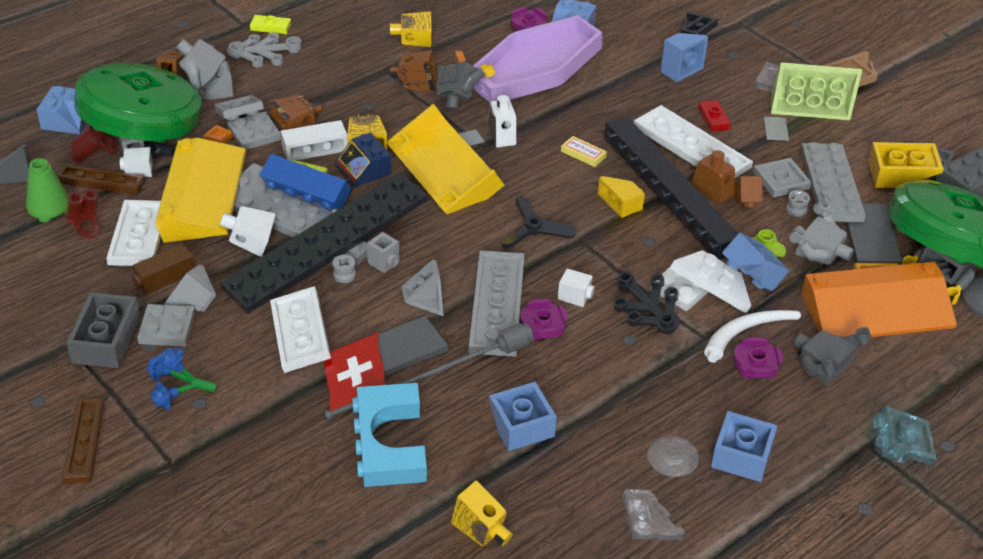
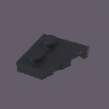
[681,11,718,35]

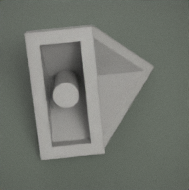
[200,60,233,100]
[401,259,443,316]
[164,265,216,312]

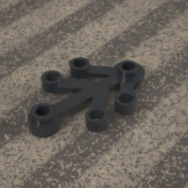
[613,271,679,334]

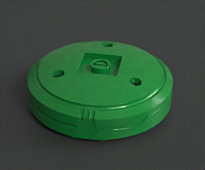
[74,63,202,142]
[887,180,983,268]

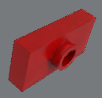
[698,100,731,132]

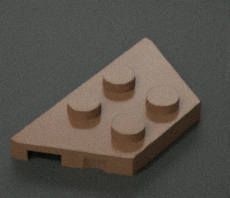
[822,51,878,87]

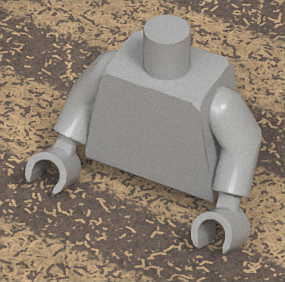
[176,39,225,98]
[789,198,854,265]

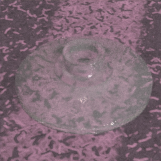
[648,436,699,477]

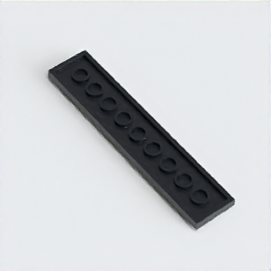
[220,172,428,314]

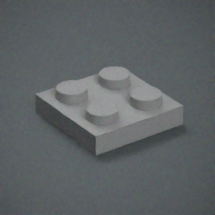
[214,95,264,120]
[227,112,281,150]
[753,158,811,197]
[137,304,195,346]

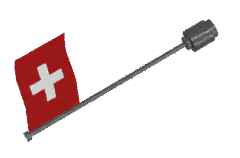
[324,323,534,421]

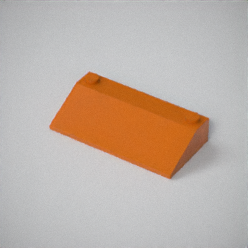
[801,261,957,337]

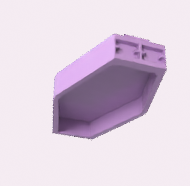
[473,15,603,102]

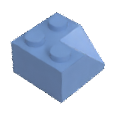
[552,0,596,26]
[661,33,708,82]
[37,86,87,134]
[722,232,790,291]
[489,382,557,451]
[711,411,778,482]

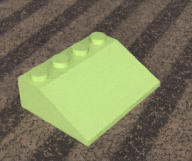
[770,63,862,120]

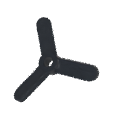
[502,197,576,248]

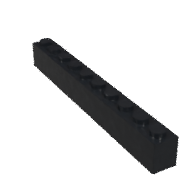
[604,116,738,260]

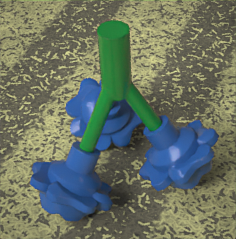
[147,347,216,411]

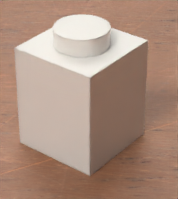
[120,147,153,177]
[558,269,595,307]

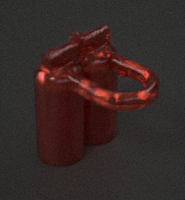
[70,126,117,163]
[66,188,100,238]

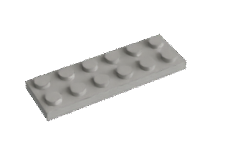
[801,142,866,222]
[468,251,525,357]

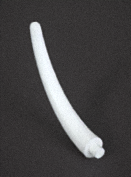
[704,310,801,363]

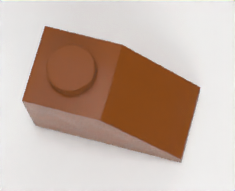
[734,176,762,208]

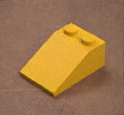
[868,142,944,189]

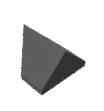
[0,144,31,184]

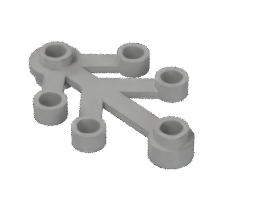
[227,33,302,68]

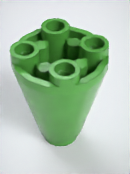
[25,158,71,222]

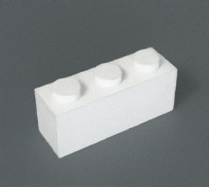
[281,120,348,160]

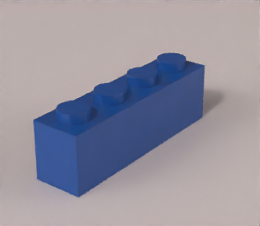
[259,154,351,211]

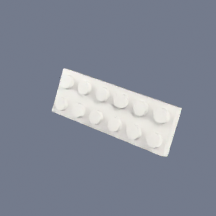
[634,105,753,178]

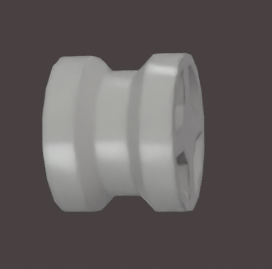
[786,190,810,217]
[332,255,356,283]

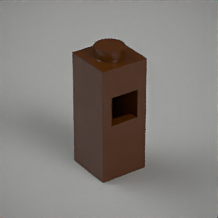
[132,244,195,295]

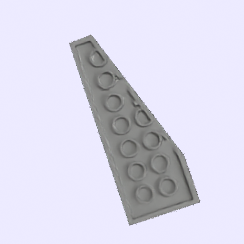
[233,163,367,265]

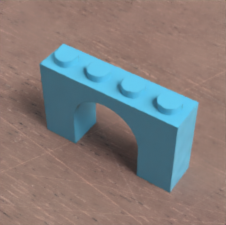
[353,383,427,487]

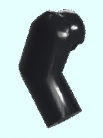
[143,143,176,158]

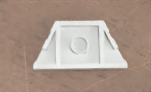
[669,250,751,313]

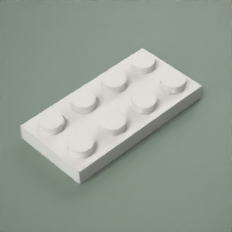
[106,200,161,266]
[270,286,331,373]

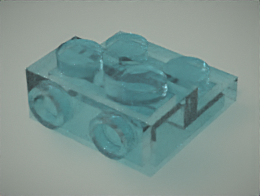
[872,406,937,466]

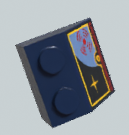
[335,132,391,188]

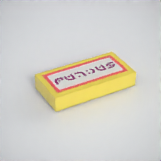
[561,136,607,167]

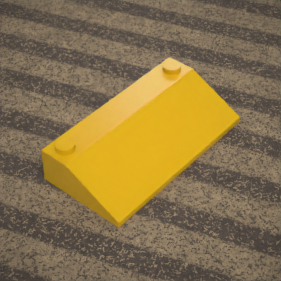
[387,104,505,214]
[155,138,246,243]

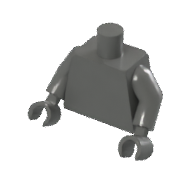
[794,327,872,386]

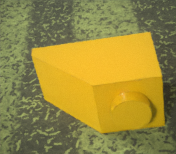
[598,176,645,218]

